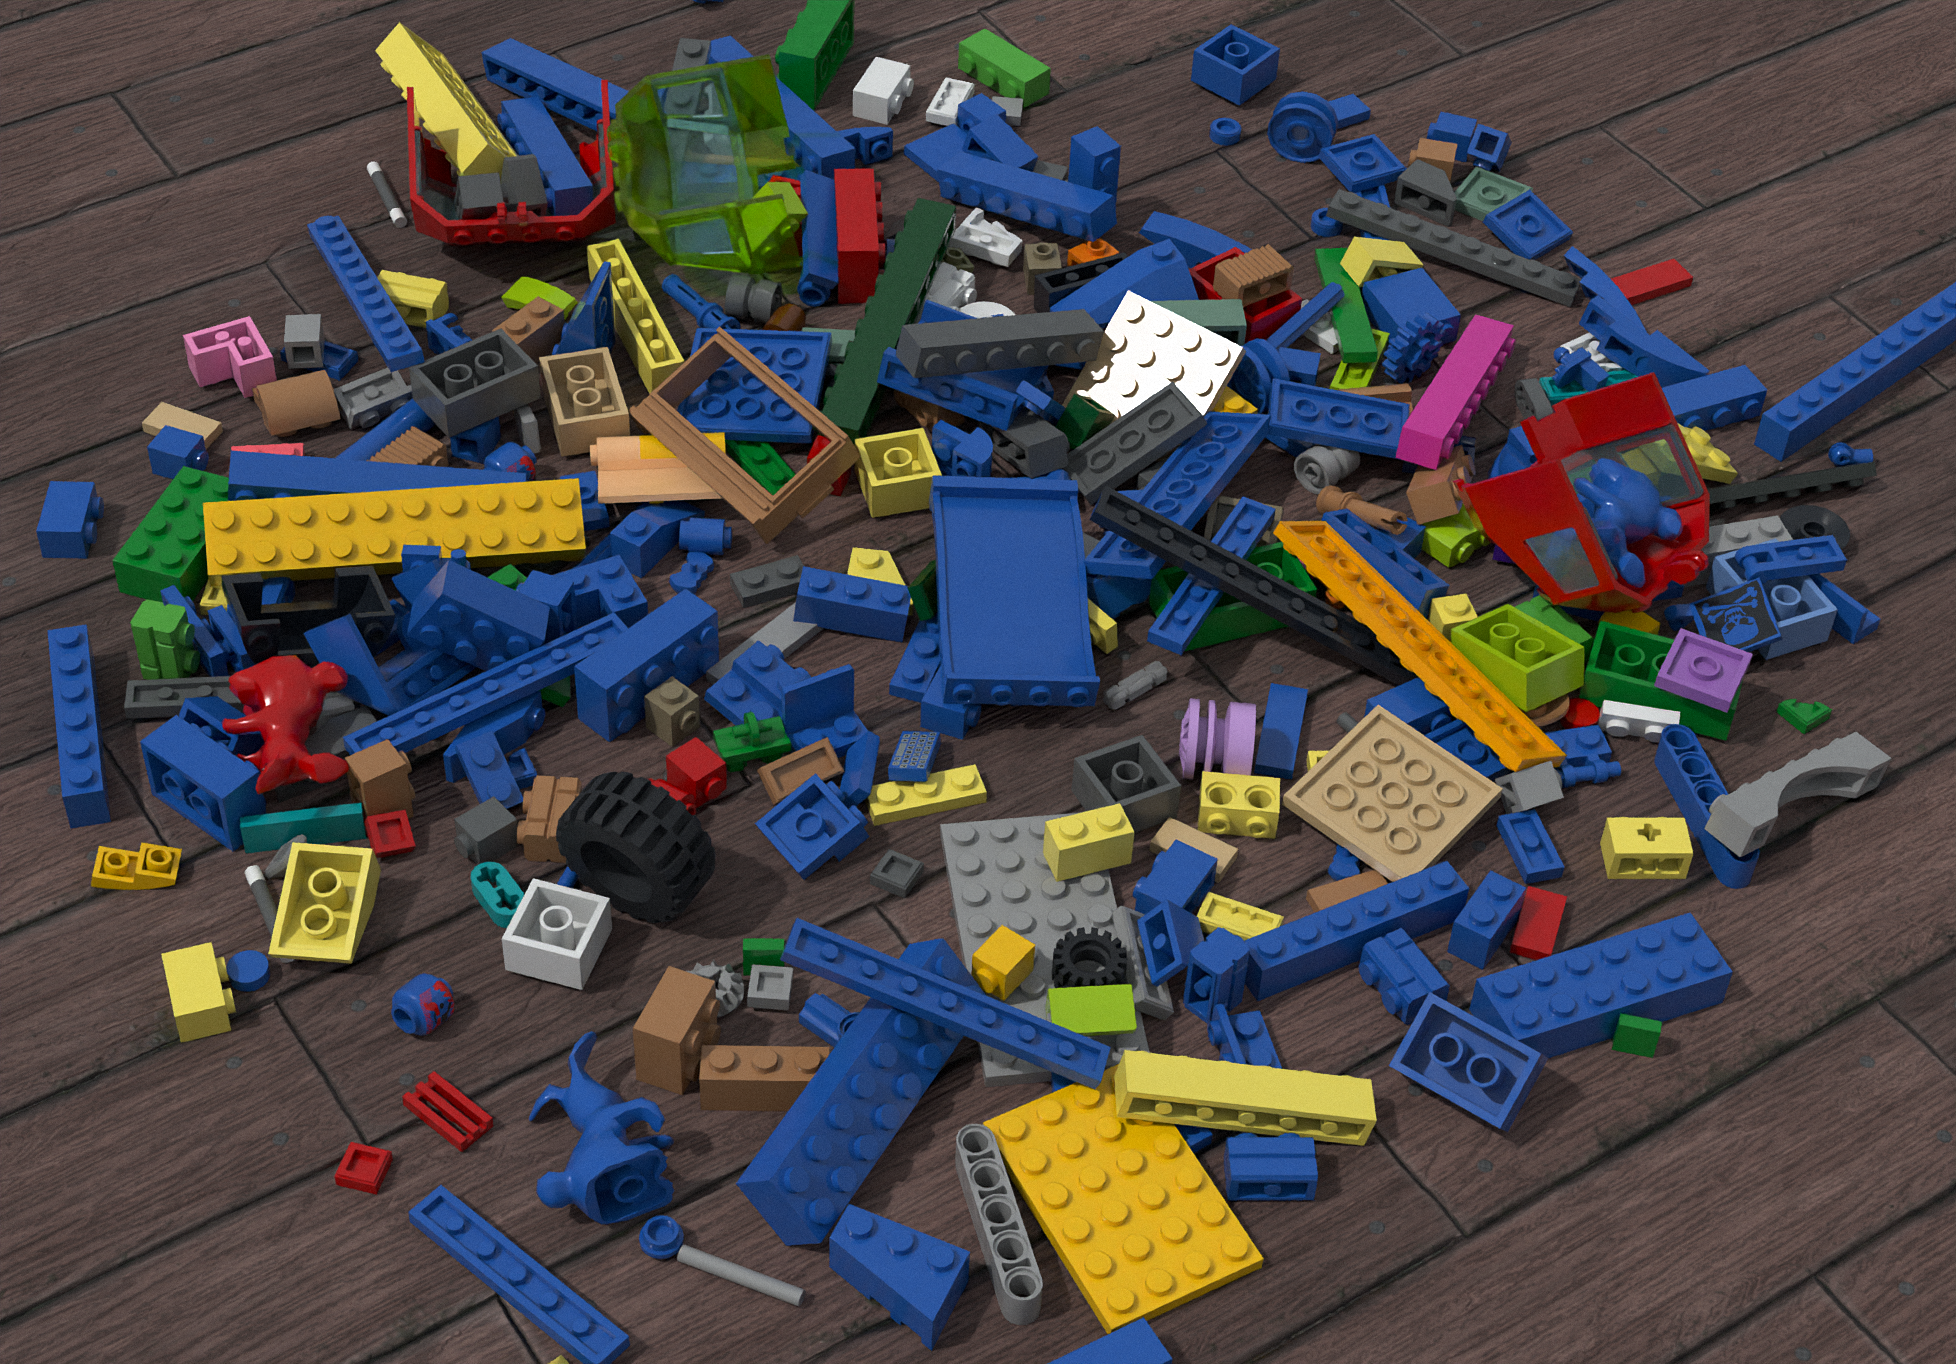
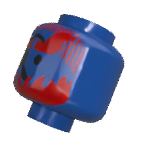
[483,442,537,482]
[391,973,454,1036]

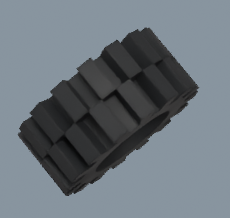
[1051,927,1128,988]

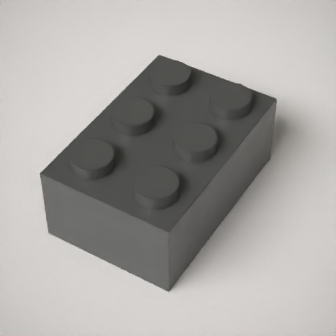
[409,328,541,438]

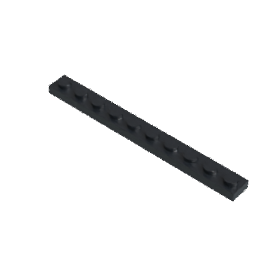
[1089,486,1418,685]

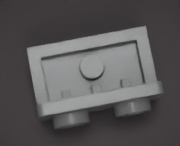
[333,367,413,430]

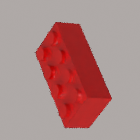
[834,169,885,304]

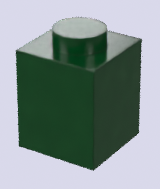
[1055,394,1115,450]

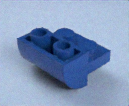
[932,420,993,477]

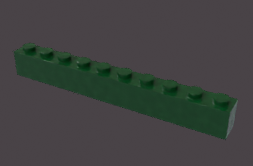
[813,198,956,446]

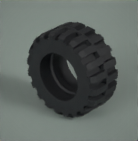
[556,771,716,923]

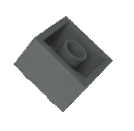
[1071,735,1181,833]

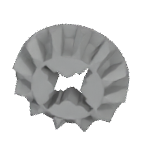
[686,959,744,1017]

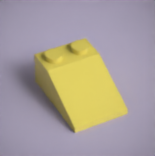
[268,842,381,964]

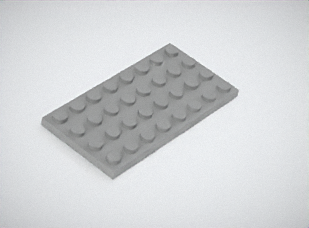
[940,812,1150,1087]

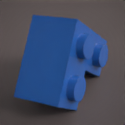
[552,555,648,628]

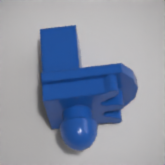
[1552,347,1610,392]

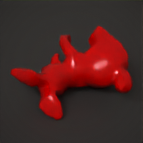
[222,655,349,794]

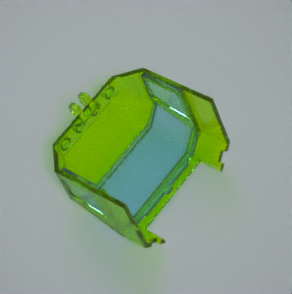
[607,54,803,274]

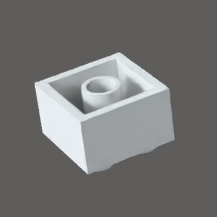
[502,878,612,990]

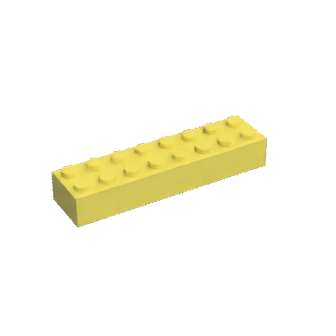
[375,22,518,182]

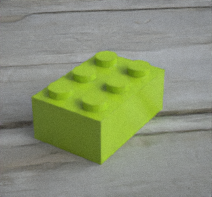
[1451,604,1584,712]

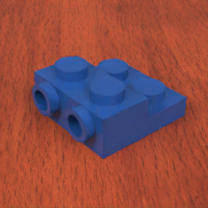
[704,640,811,726]
[755,773,870,880]

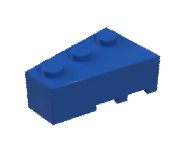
[829,1204,970,1351]

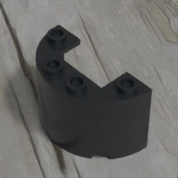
[221,566,395,668]

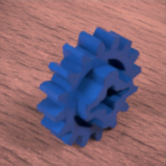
[1382,313,1446,384]

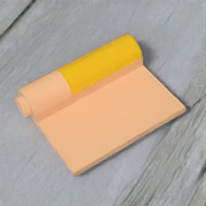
[590,432,726,504]

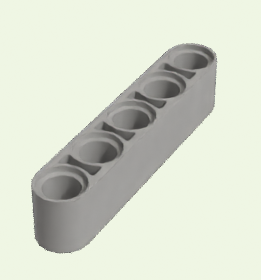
[955,1124,1043,1325]

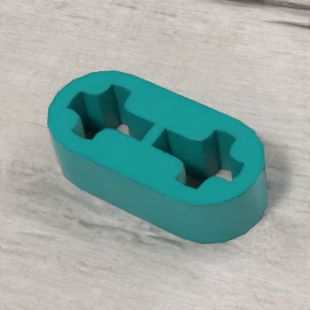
[471,862,525,928]

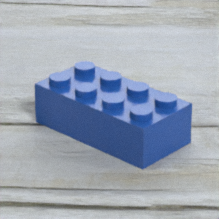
[574,589,719,742]

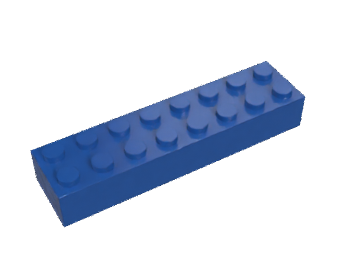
[736,938,987,1246]

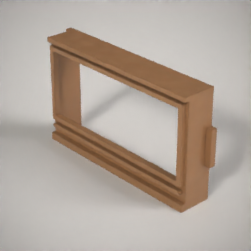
[628,326,861,544]

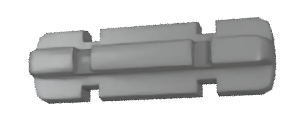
[1103,661,1168,710]

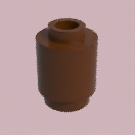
[762,304,806,331]

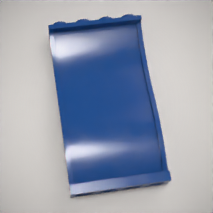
[929,475,1100,707]

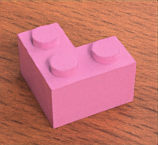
[183,316,277,398]

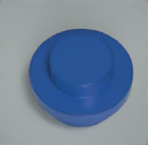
[639,1215,684,1259]

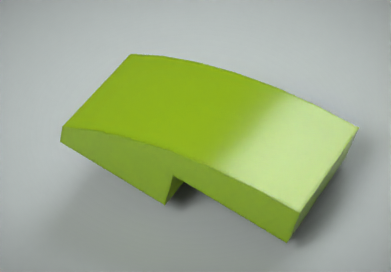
[501,276,578,320]

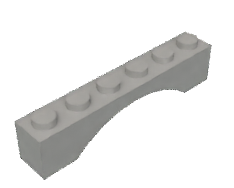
[1704,732,1892,857]

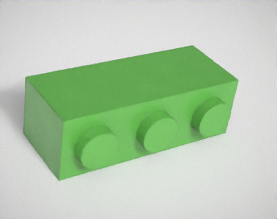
[958,29,1051,108]

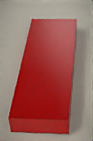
[1611,259,1693,305]

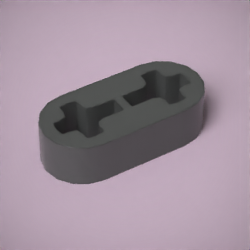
[1514,378,1553,421]

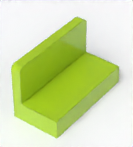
[1045,984,1137,1036]

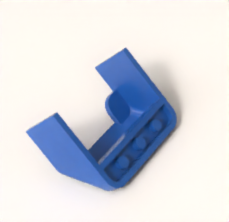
[304,559,476,716]

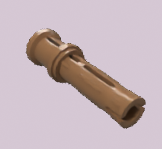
[1316,485,1407,535]

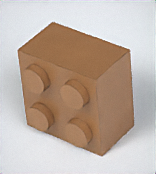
[633,966,721,1095]

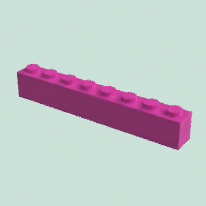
[1395,314,1516,470]

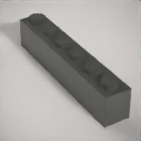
[896,309,1104,378]

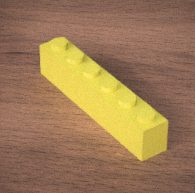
[587,239,684,394]
[1114,1050,1377,1146]

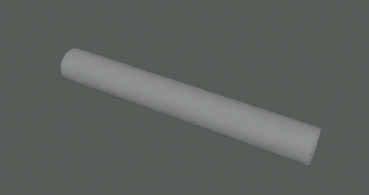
[677,1245,806,1307]

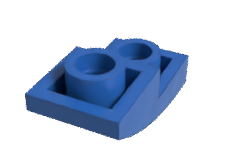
[837,127,893,165]

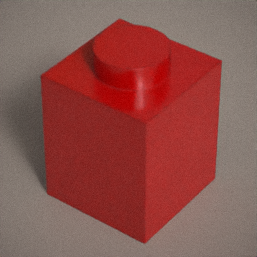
[666,737,727,808]

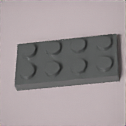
[1062,381,1207,505]

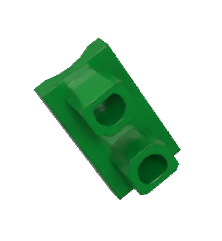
[713,712,791,773]

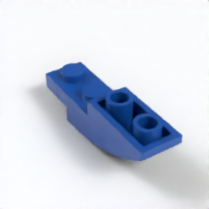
[1579,295,1709,387]

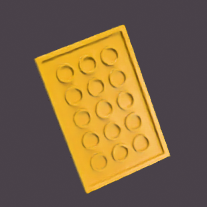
[983,1064,1264,1334]

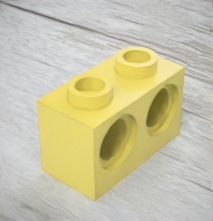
[1198,771,1280,839]

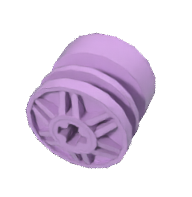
[1179,698,1256,780]

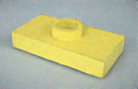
[1196,892,1284,941]

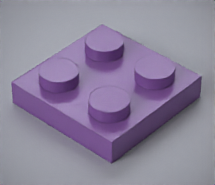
[1654,628,1753,713]

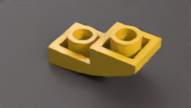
[91,842,182,890]

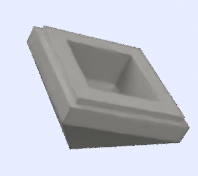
[264,834,307,879]

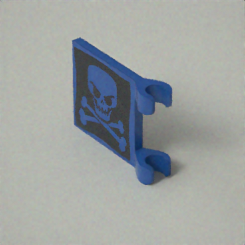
[1664,577,1783,652]

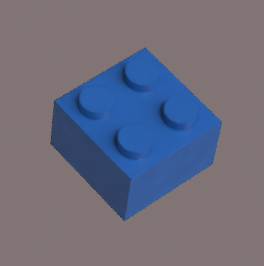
[1191,24,1280,106]

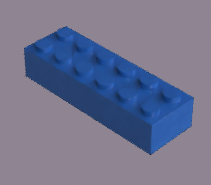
[1469,912,1733,1058]

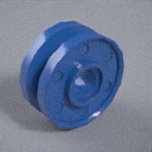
[1267,91,1338,163]
[1232,338,1290,414]

